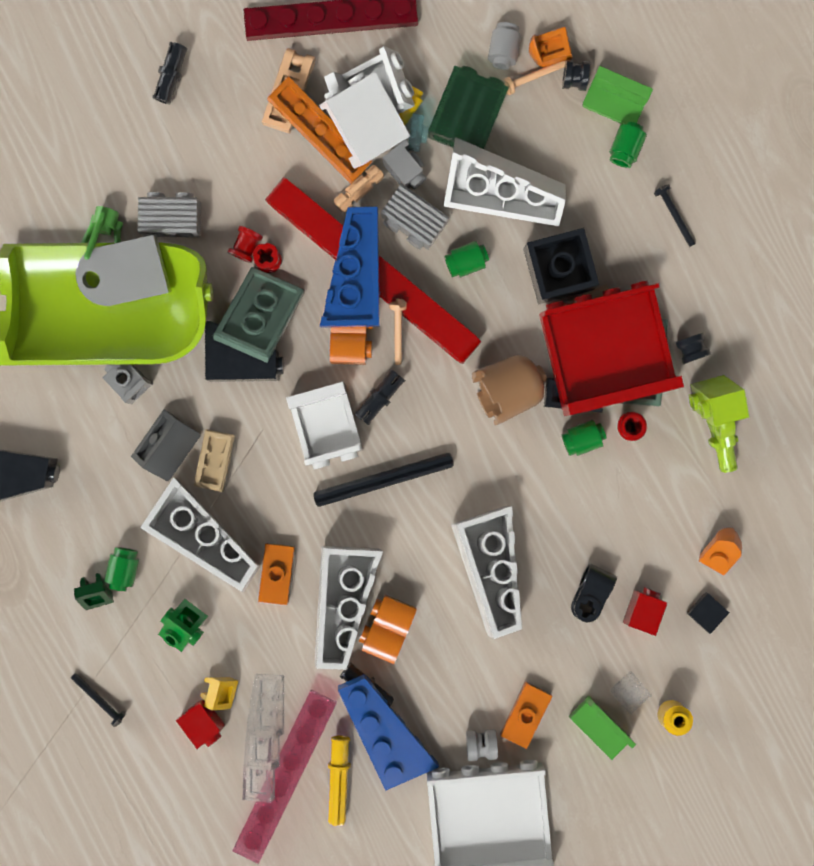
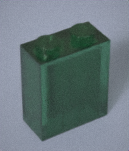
[428,66,509,150]

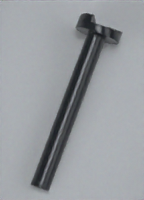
[654,184,696,247]
[71,673,126,727]

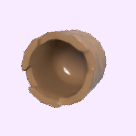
[472,355,547,425]

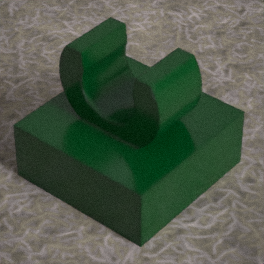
[74,573,114,610]

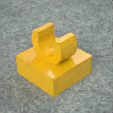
[200,677,238,710]

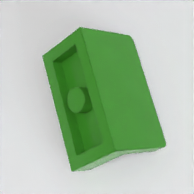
[582,66,653,124]
[569,696,636,760]

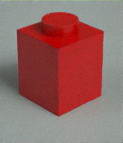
[623,587,668,636]
[176,699,225,749]

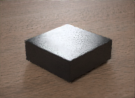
[686,592,730,634]

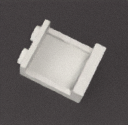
[324,46,415,114]
[319,72,410,169]
[286,382,363,470]

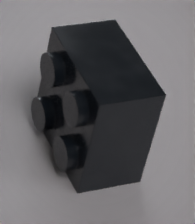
[523,228,599,305]

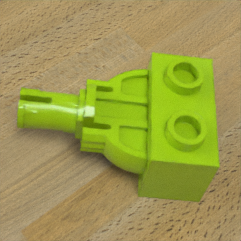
[689,375,749,473]

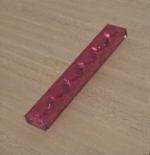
[232,689,337,864]

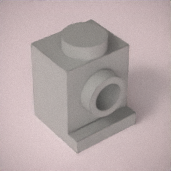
[383,139,426,189]
[102,364,153,404]

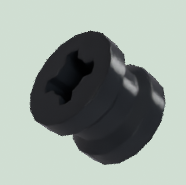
[562,59,590,91]
[675,333,711,364]

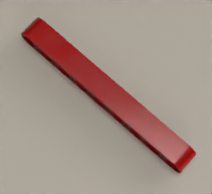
[265,177,481,364]

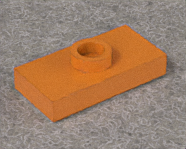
[258,543,295,605]
[500,681,553,749]

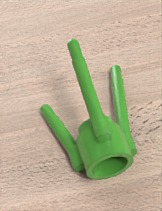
[81,206,123,260]

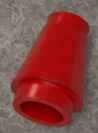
[617,412,647,441]

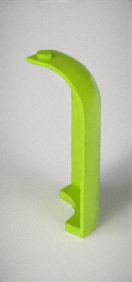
[0,242,213,366]

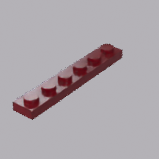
[243,0,418,41]

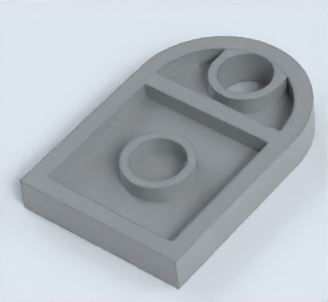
[76,234,171,306]

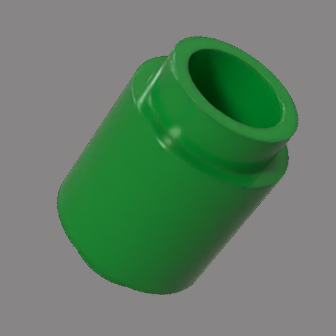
[609,122,647,168]
[444,241,489,278]
[561,419,607,456]
[104,547,139,591]

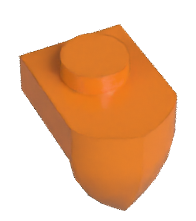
[529,27,573,67]
[699,527,743,575]

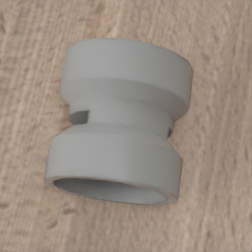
[466,729,498,761]

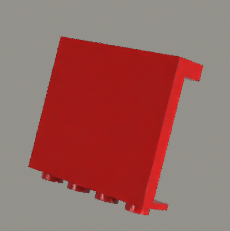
[539,280,684,416]

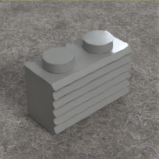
[381,184,449,250]
[137,192,201,238]

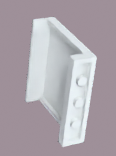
[427,760,554,866]

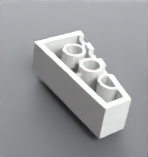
[444,138,566,226]
[140,477,260,592]
[451,506,522,639]
[315,546,383,670]

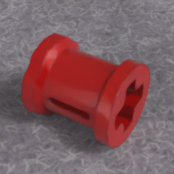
[228,226,263,263]
[253,243,282,274]

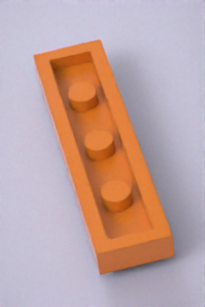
[267,76,372,184]

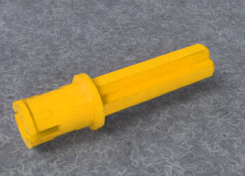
[328,735,351,826]

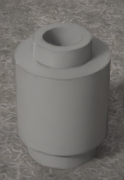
[488,22,521,70]

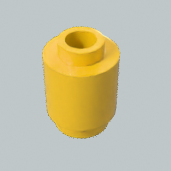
[657,700,693,736]

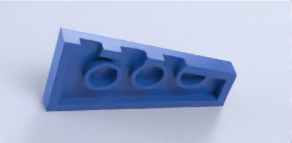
[320,207,380,328]
[338,674,439,791]

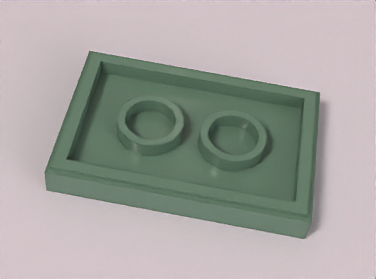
[213,267,305,363]

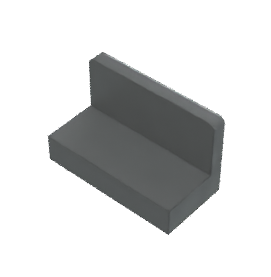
[131,409,200,481]

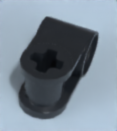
[571,564,617,623]

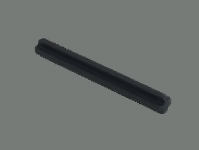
[313,453,454,507]

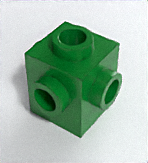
[158,599,208,652]

